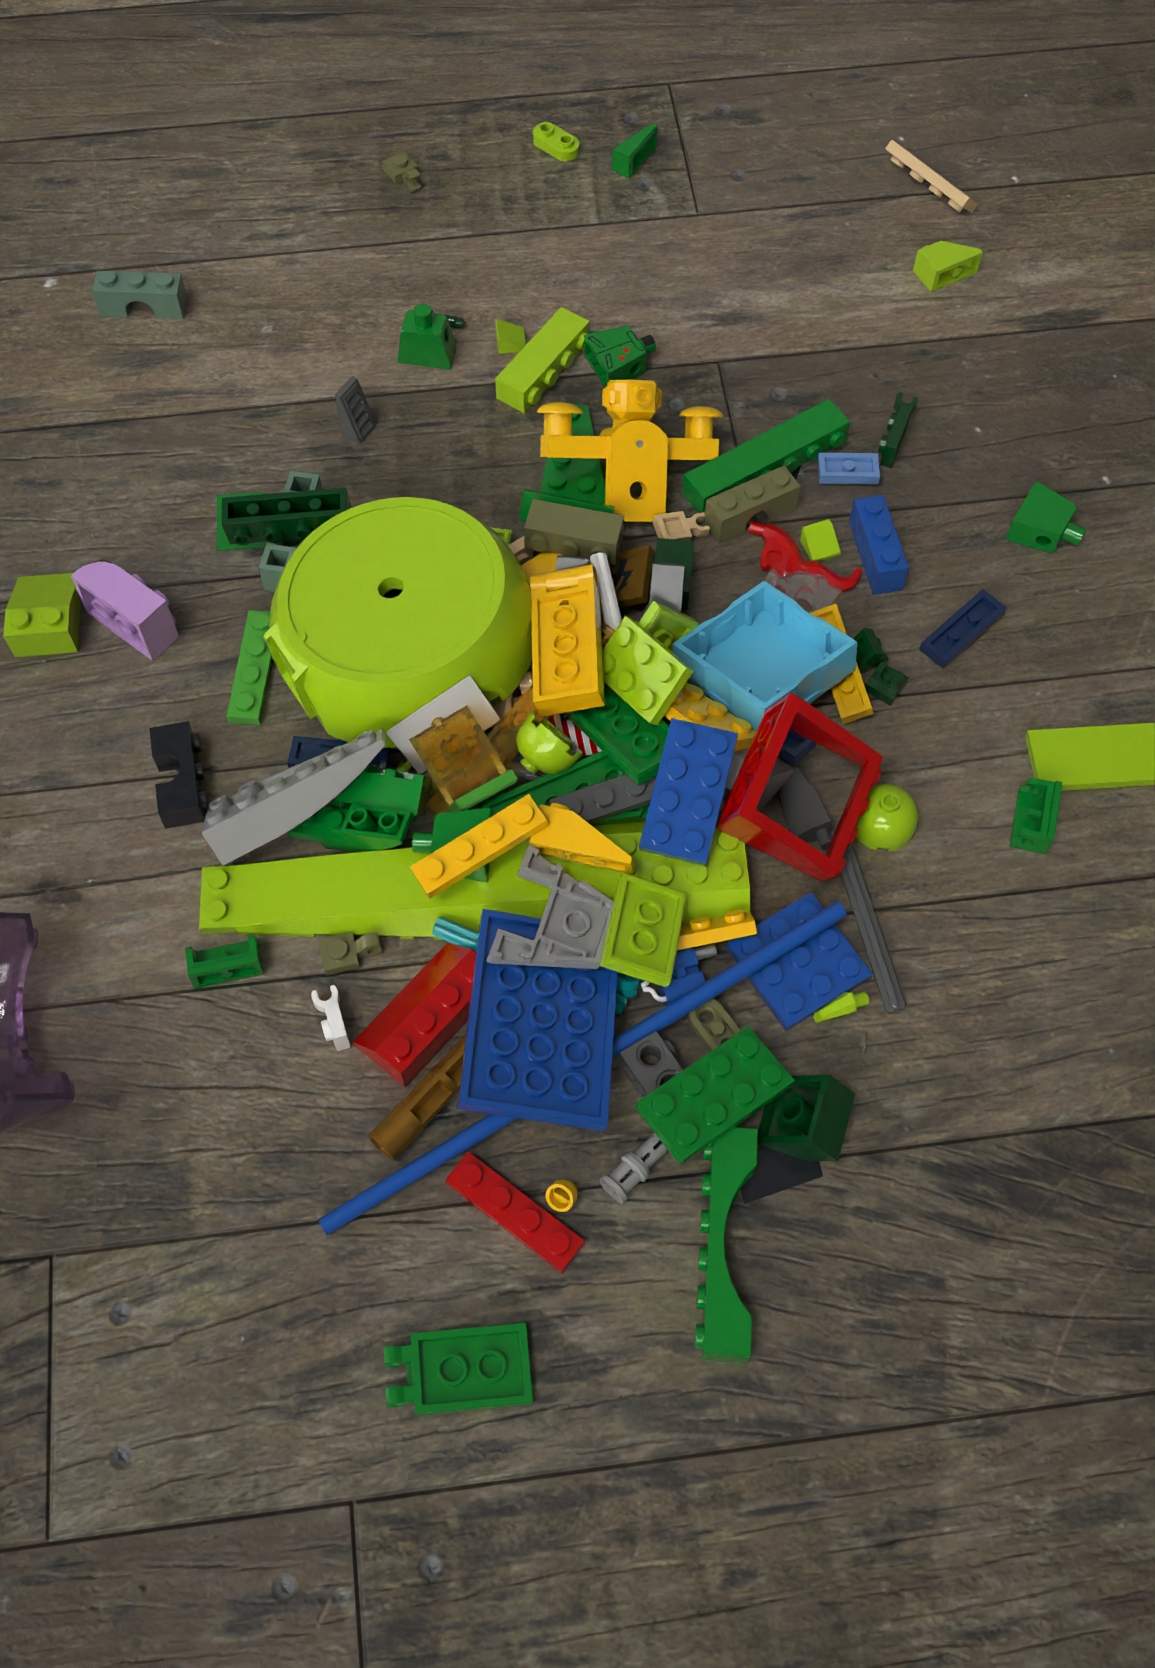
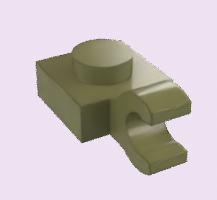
[382,151,422,193]
[319,932,383,976]

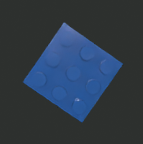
[726,892,872,1031]

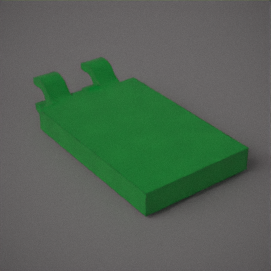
[384,1323,533,1416]

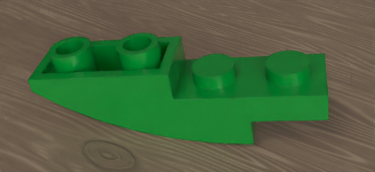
[287,803,413,851]

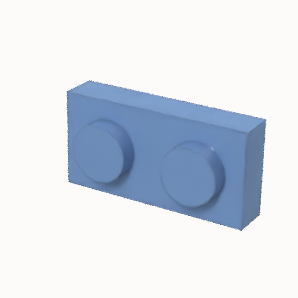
[817,453,880,484]

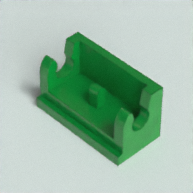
[1009,778,1063,855]
[185,933,264,989]

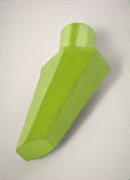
[813,991,869,1023]

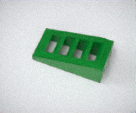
[612,123,658,178]

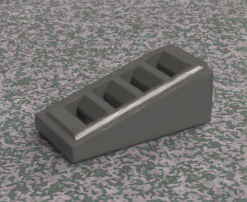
[335,376,376,444]

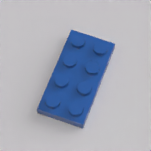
[639,718,738,866]

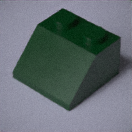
[757,1074,855,1161]

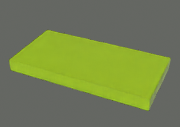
[1025,723,1155,791]

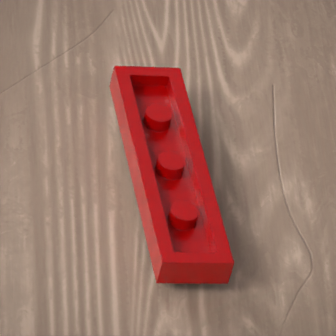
[445,1151,585,1274]

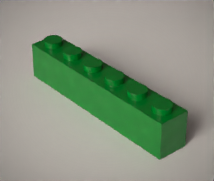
[682,399,850,514]

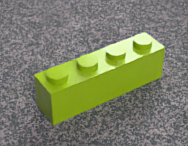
[495,307,590,414]

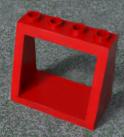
[716,693,883,882]

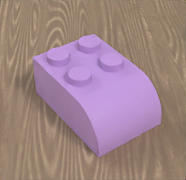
[71,562,179,661]

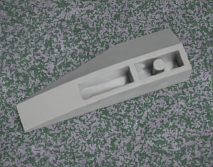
[201,728,386,865]

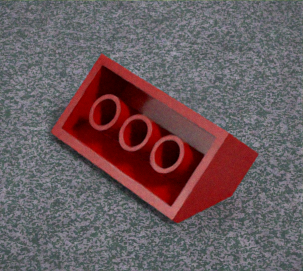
[352,943,476,1088]

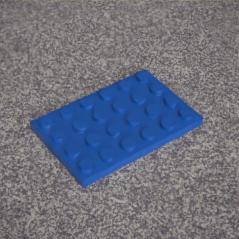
[457,909,618,1131]

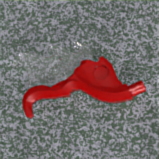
[748,521,862,619]

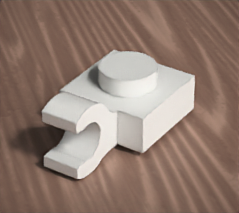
[311,985,351,1052]

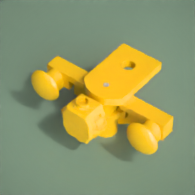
[537,380,724,522]

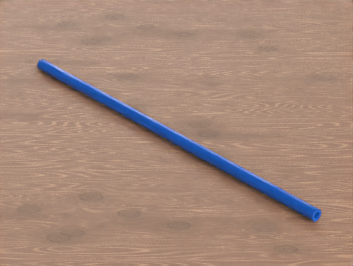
[318,901,847,1236]

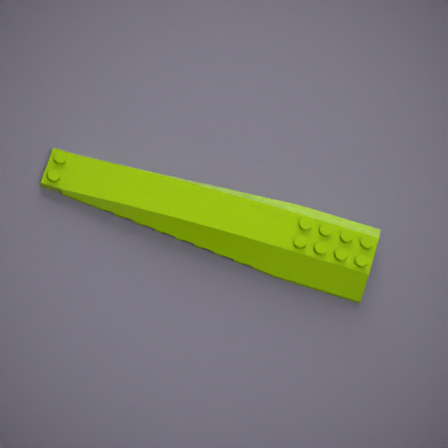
[199,814,750,940]

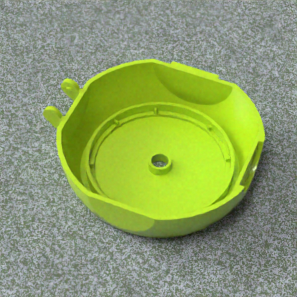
[264,497,532,748]

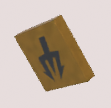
[600,545,654,612]

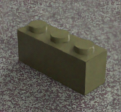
[524,499,624,564]

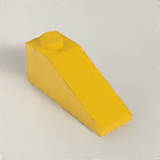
[529,803,635,875]

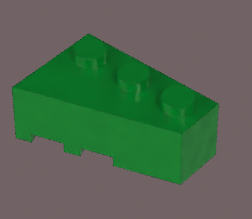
[331,765,433,822]

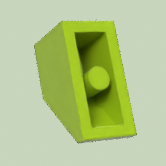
[913,240,983,292]

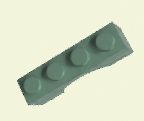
[258,471,323,592]

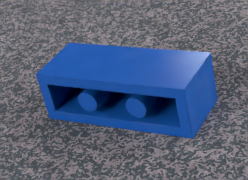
[849,495,909,595]

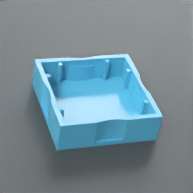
[672,581,857,731]

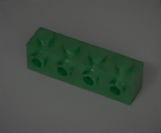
[222,487,352,545]

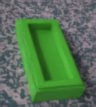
[448,769,518,812]

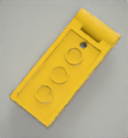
[530,564,605,717]

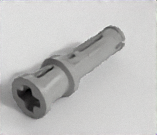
[599,1133,668,1204]

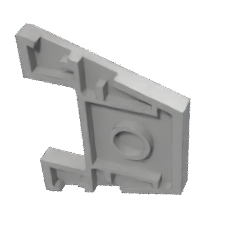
[486,844,613,969]

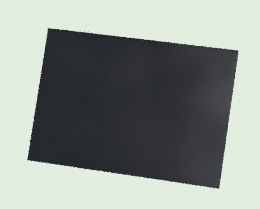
[741,1147,823,1204]

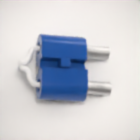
[641,944,717,1007]

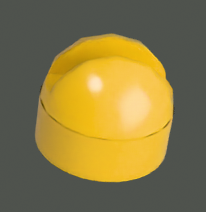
[546,1178,578,1212]

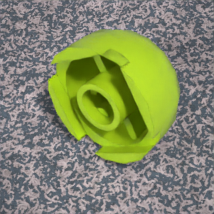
[516,711,583,774]
[855,783,919,851]

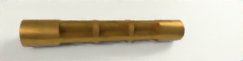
[368,1033,466,1161]

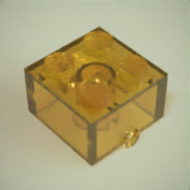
[409,705,507,806]

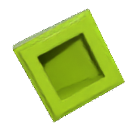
[495,319,526,354]
[800,519,841,562]

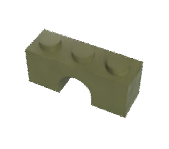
[704,465,801,544]

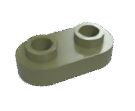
[688,999,741,1052]

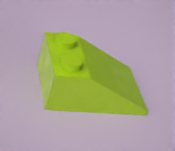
[3,573,81,657]

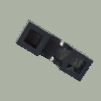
[149,721,209,829]

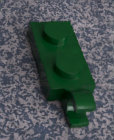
[878,392,918,468]

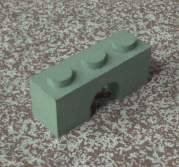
[92,270,188,319]

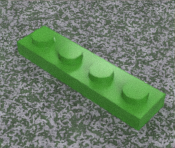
[226,610,273,725]

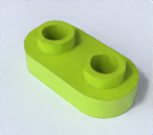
[533,122,579,161]

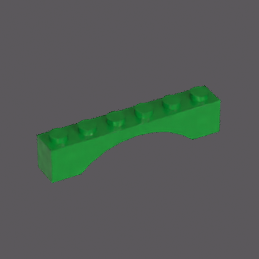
[694,1127,758,1364]

